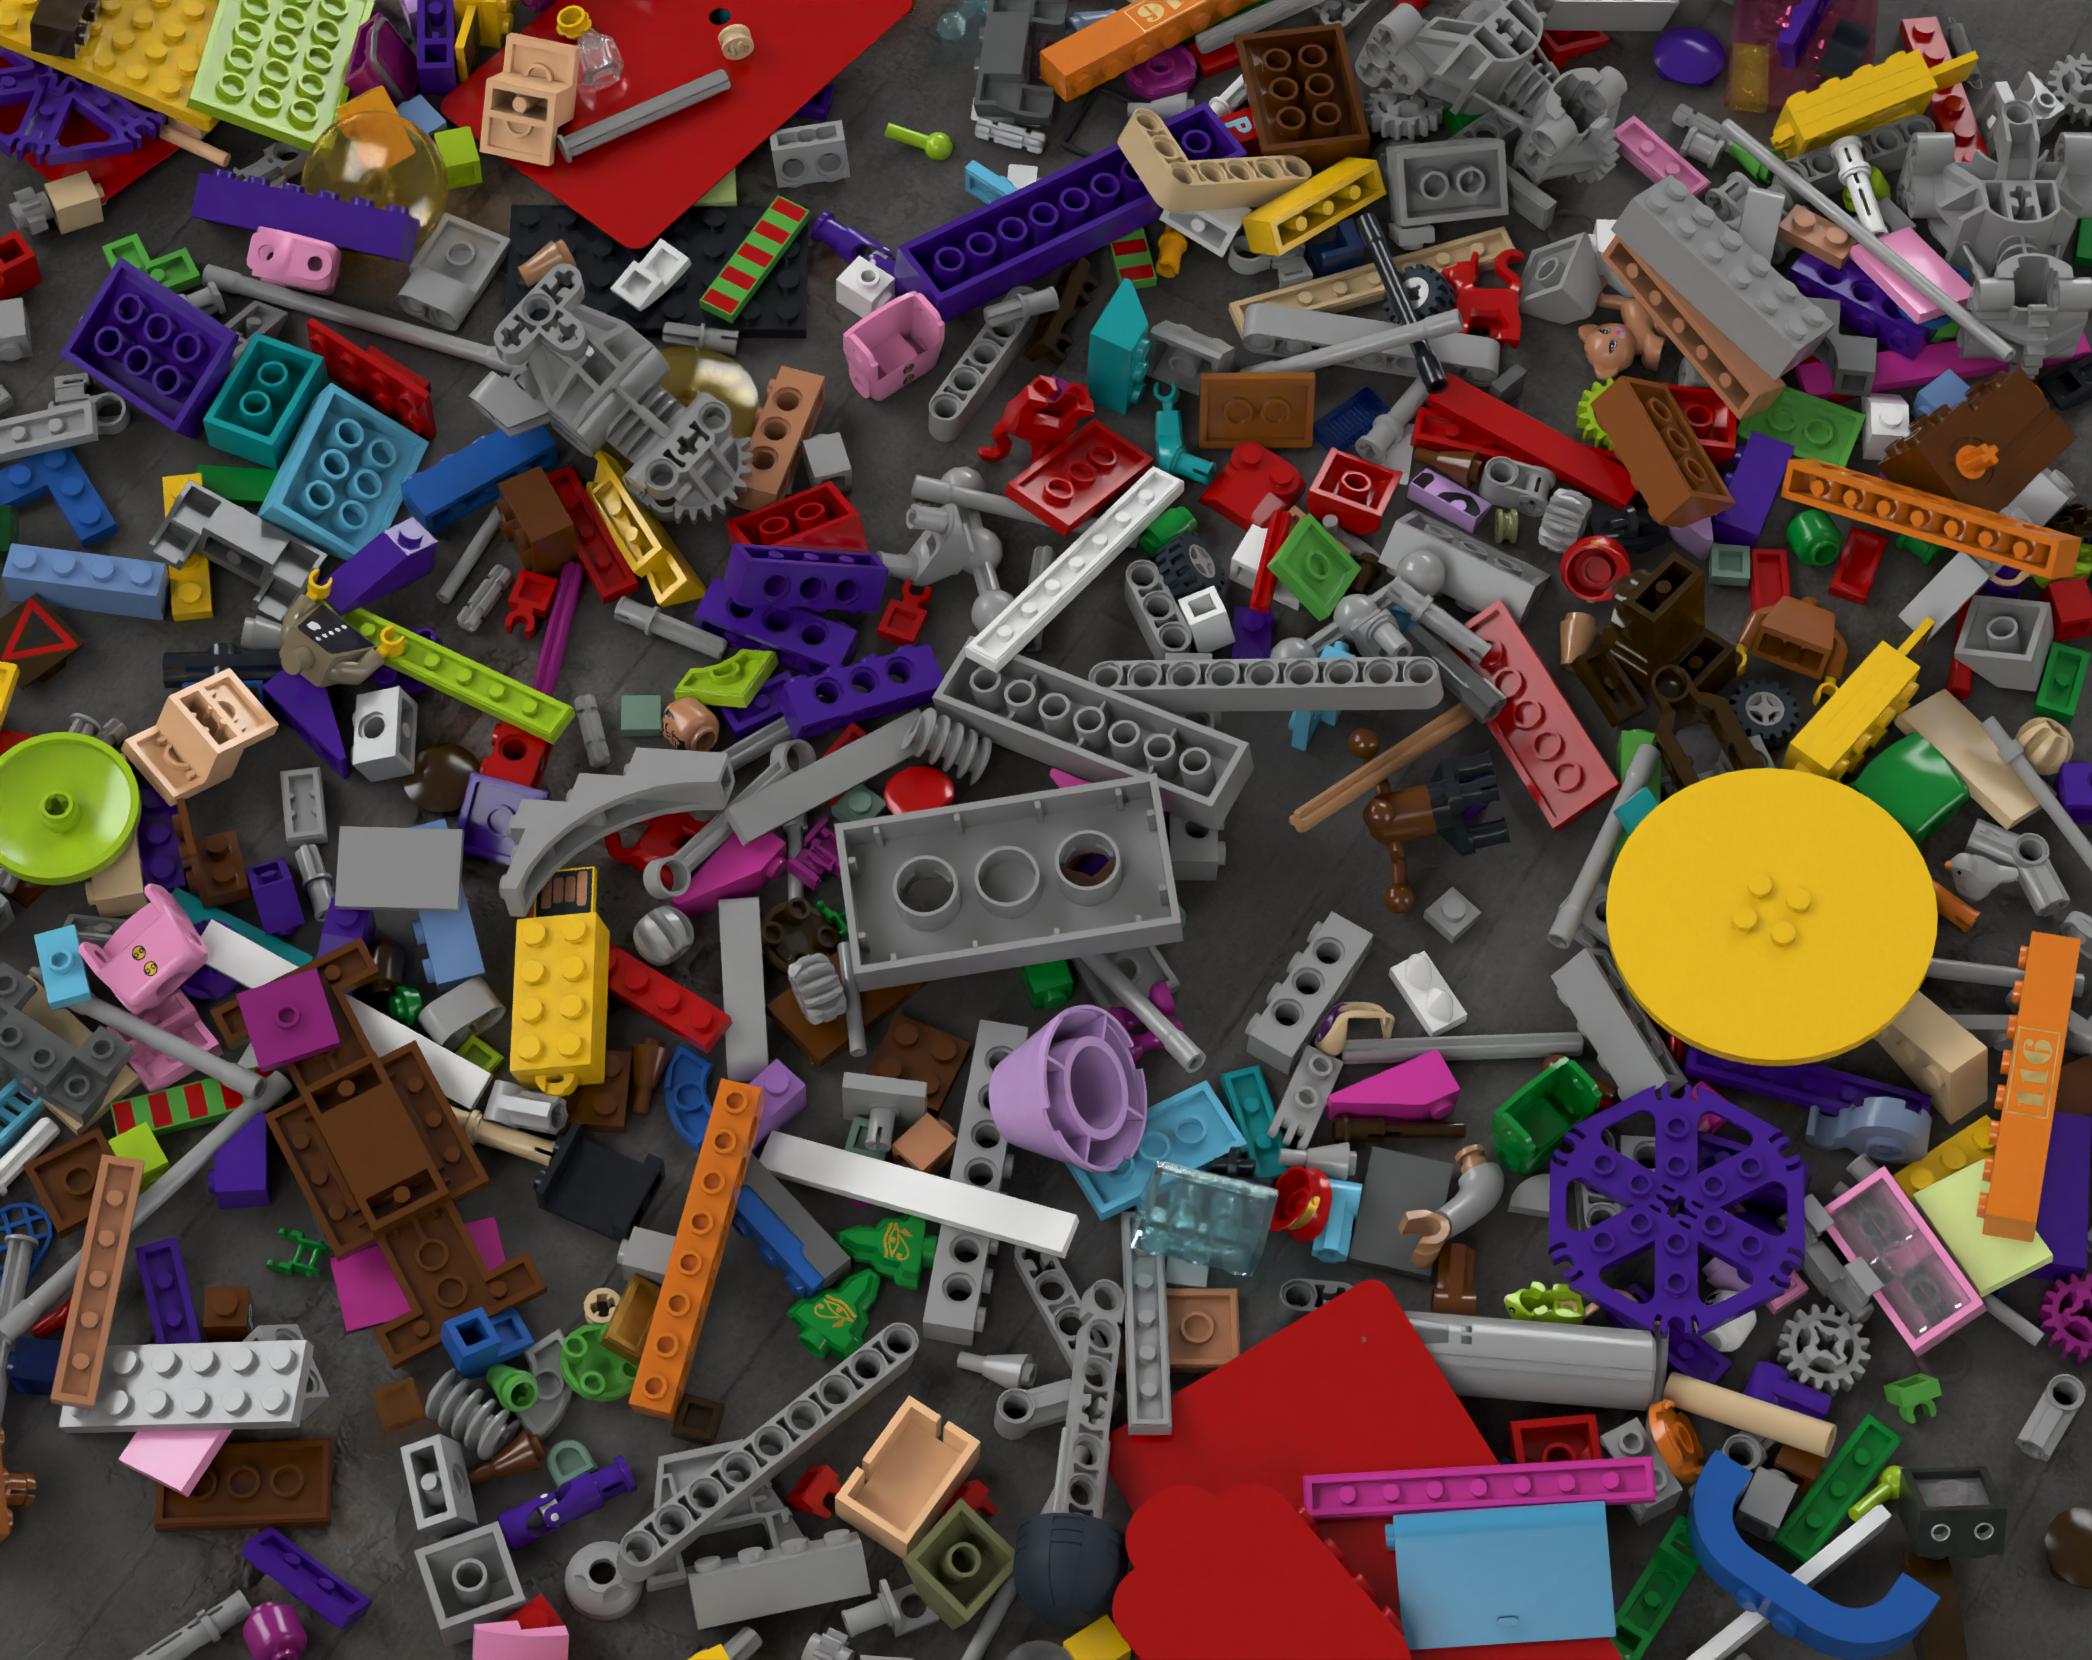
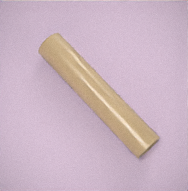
[1663,1371,1837,1458]

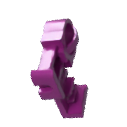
[786,818,841,891]

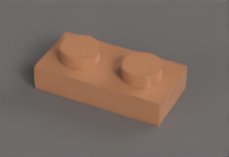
[1777,204,1859,270]

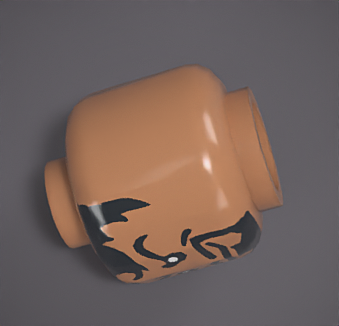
[661,697,719,752]

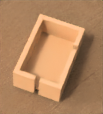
[835,1395,981,1560]

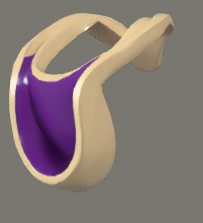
[1314,1002,1395,1057]

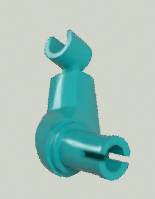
[1153,381,1217,486]

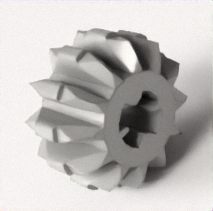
[1538,488,1592,554]
[788,953,847,1025]

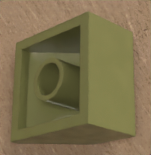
[902,1498,1015,1630]

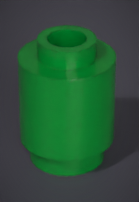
[1139,506,1198,558]

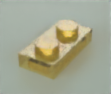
[1729,42,1769,113]

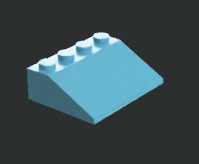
[257,383,429,561]

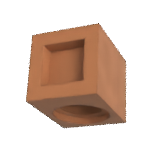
[892,1112,957,1175]

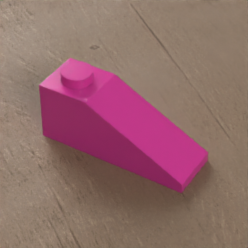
[671,832,788,919]
[1324,1049,1461,1122]

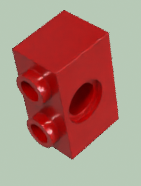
[480,721,554,789]

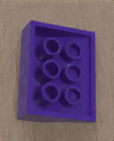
[60,257,239,440]

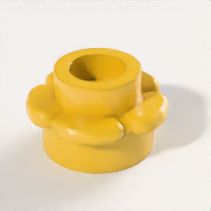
[556,5,592,40]

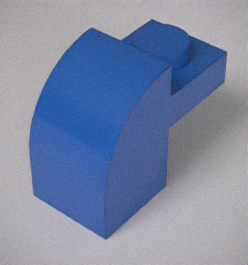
[440,1307,534,1379]

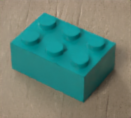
[203,332,329,470]

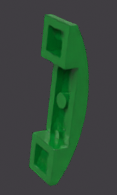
[1609,1514,1700,1660]

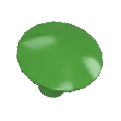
[558,1321,641,1402]

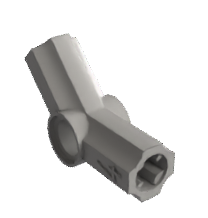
[1964,818,2070,918]

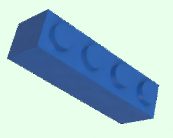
[400,426,559,535]

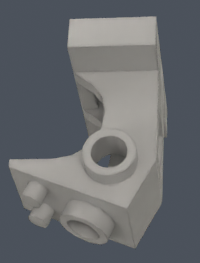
[1974,71,2065,156]

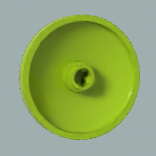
[0,732,141,885]

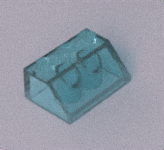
[1130,1160,1279,1277]

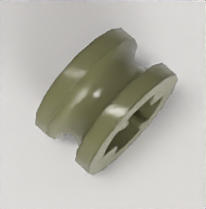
[1494,509,1518,543]

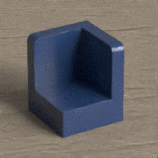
[1308,219,1365,278]

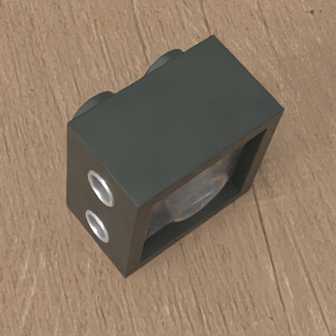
[1898,1466,2007,1560]

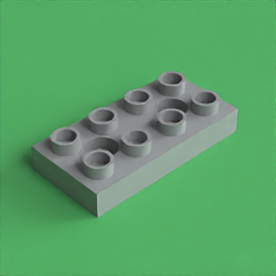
[834,773,1183,992]

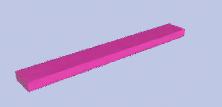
[1794,331,2092,400]
[1303,1456,1656,1521]

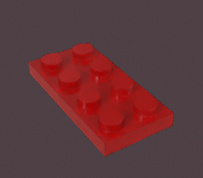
[1004,418,1154,536]

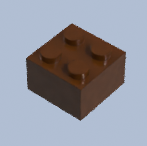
[496,466,579,577]

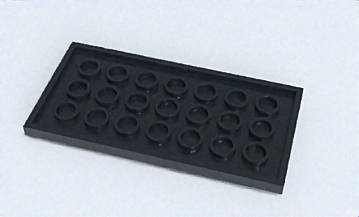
[505,205,808,338]

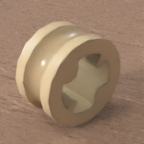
[718,24,754,60]
[584,1288,620,1325]

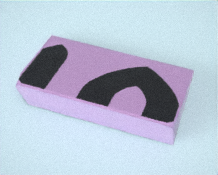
[1407,468,1492,534]

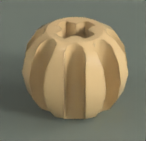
[2015,717,2074,776]

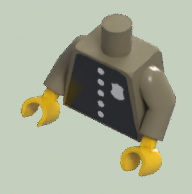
[279,569,405,688]

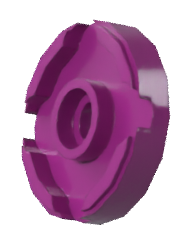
[1125,44,1197,100]

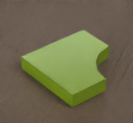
[673,649,779,708]

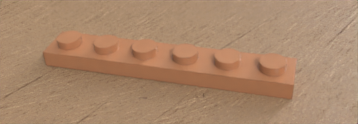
[50,1154,145,1410]

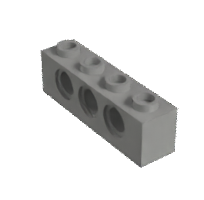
[1245,911,1374,1075]

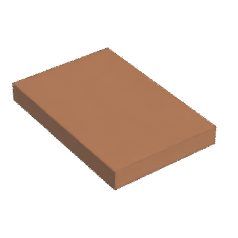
[1111,1288,1240,1373]

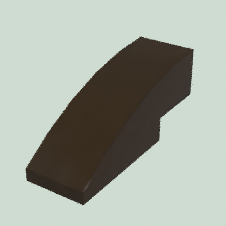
[1899,1551,1968,1660]

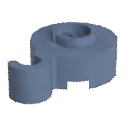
[1805,1097,1932,1164]

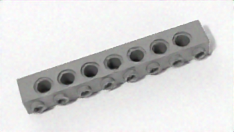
[922,1019,1029,1346]

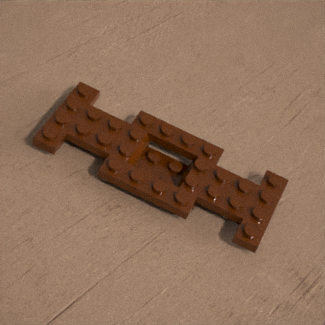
[211,937,547,1371]

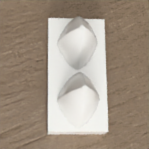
[1389,951,1468,1037]

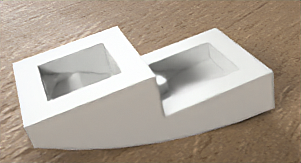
[610,238,692,311]

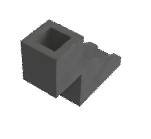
[1806,297,1877,397]

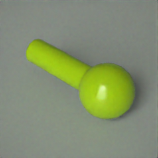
[884,122,953,160]
[1848,1465,1903,1522]

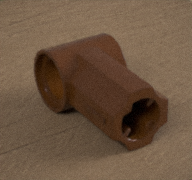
[1430,1243,1476,1316]

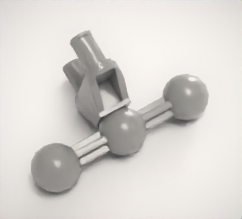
[876,466,1015,633]
[1270,550,1445,659]

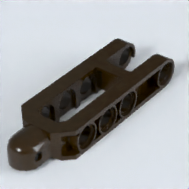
[1650,664,1765,792]

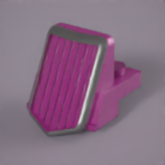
[343,12,419,108]

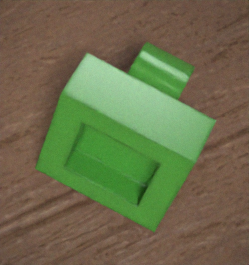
[1883,1373,1942,1424]

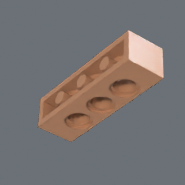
[734,366,826,511]

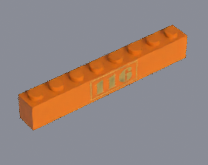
[1040,0,1261,102]
[1976,931,2081,1243]

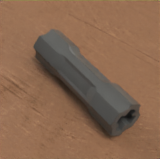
[1405,623,1507,724]

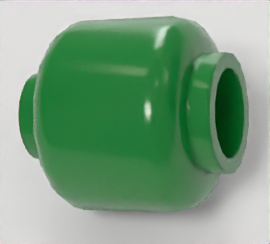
[1786,509,1843,566]

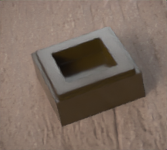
[671,1393,725,1447]

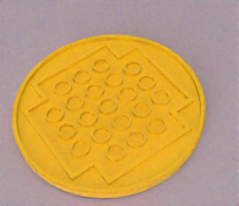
[1606,768,1938,1066]

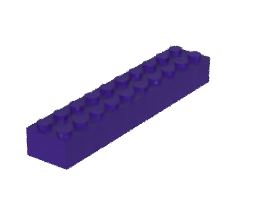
[894,101,1248,323]

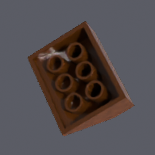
[1234,23,1370,169]

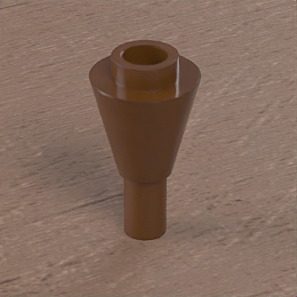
[1414,446,1485,488]
[632,1038,672,1117]
[467,1430,548,1487]

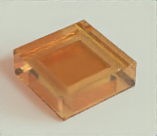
[371,1376,426,1433]

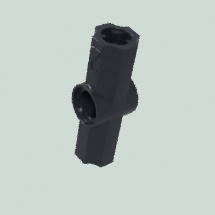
[162,643,283,688]

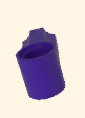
[1743,1361,1832,1421]

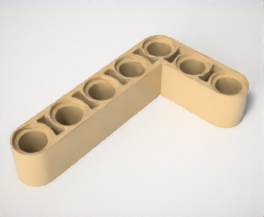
[1118,108,1312,212]

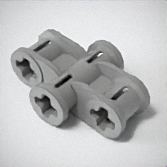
[1705,171,1798,265]

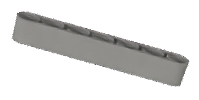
[1242,303,1500,387]

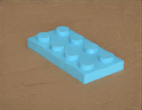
[1065,1080,1247,1222]

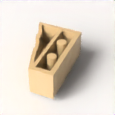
[1873,991,1988,1125]

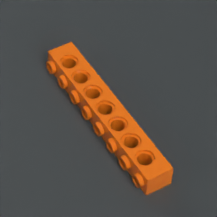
[1780,458,2082,579]
[629,1078,766,1422]

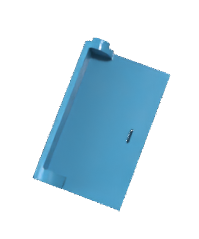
[1385,1501,1616,1650]

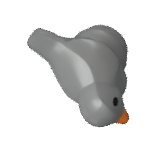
[1944,853,2018,902]

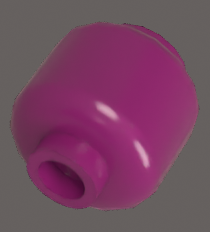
[243,1602,307,1660]

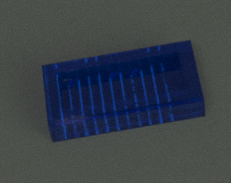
[1313,386,1390,452]

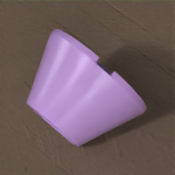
[989,1005,1147,1173]

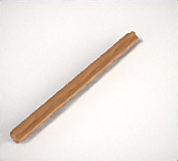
[1289,702,1475,833]

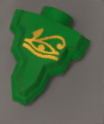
[835,1213,938,1291]
[786,1268,881,1361]

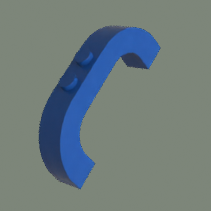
[1687,1449,1940,1660]

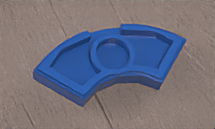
[664,1043,714,1154]

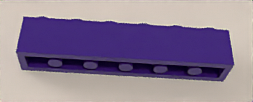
[191,168,421,264]

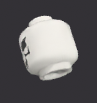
[1694,1289,1757,1352]

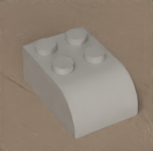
[1386,138,1509,227]

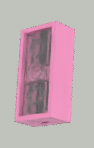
[1823,1166,1987,1358]

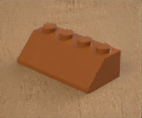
[1590,375,1736,528]

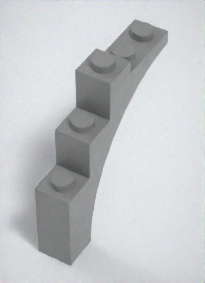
[1898,468,2077,640]
[499,747,735,917]

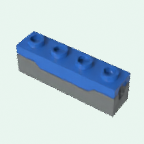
[731,1153,851,1299]

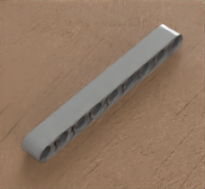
[1088,656,1444,712]
[616,1322,919,1582]

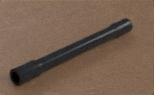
[1355,213,1449,394]

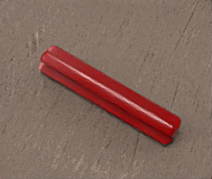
[1250,509,1292,614]

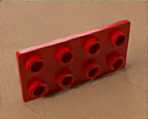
[306,318,437,439]

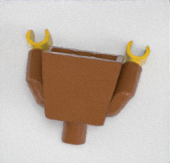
[1735,596,1848,706]

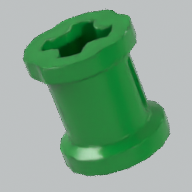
[1895,534,1944,567]

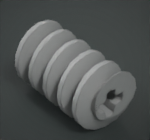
[901,707,992,785]
[425,1368,520,1461]

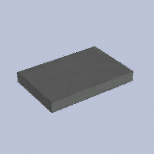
[1347,1146,1454,1282]

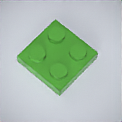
[1267,513,1361,622]

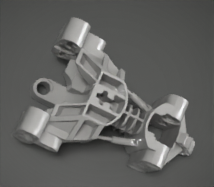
[1355,0,1627,186]
[1896,99,2092,379]
[468,263,753,525]

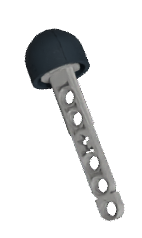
[1013,1279,1129,1627]

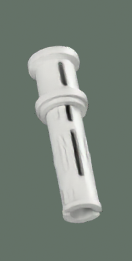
[1829,136,1889,238]

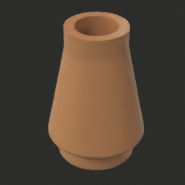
[517,239,576,287]
[1560,612,1598,673]

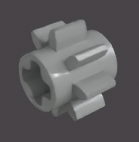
[8,187,55,235]
[801,1627,855,1660]

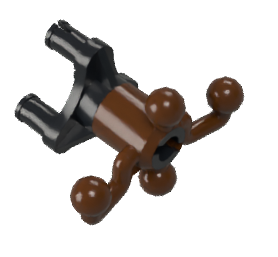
[1348,728,1511,914]

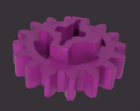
[2037,1273,2092,1365]

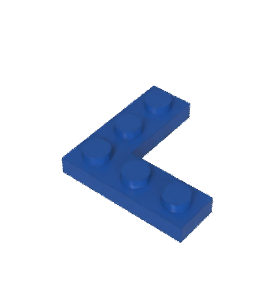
[0,447,119,548]

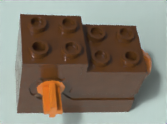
[1877,367,2077,513]

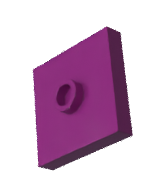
[236,968,342,1073]

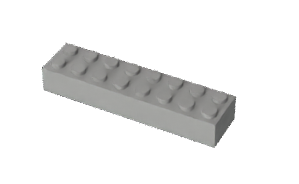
[932,636,1254,831]

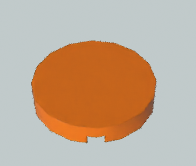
[1649,1399,1704,1484]

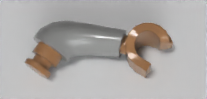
[1398,1144,1505,1269]

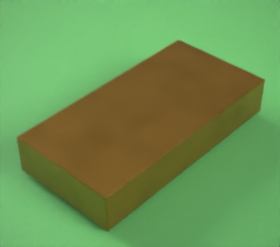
[599,1273,661,1365]

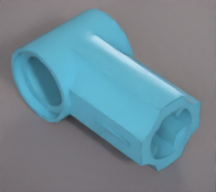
[1311,1178,1362,1264]

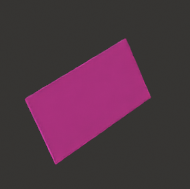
[330,1216,506,1332]

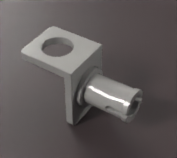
[841,1578,940,1638]

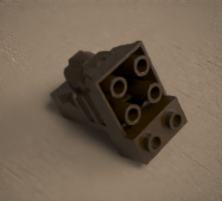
[1599,552,1736,695]

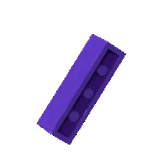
[2027,1112,2092,1283]

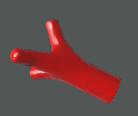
[30,1294,72,1341]

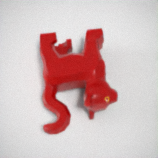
[1441,249,1525,351]
[977,375,1094,466]
[603,812,713,890]

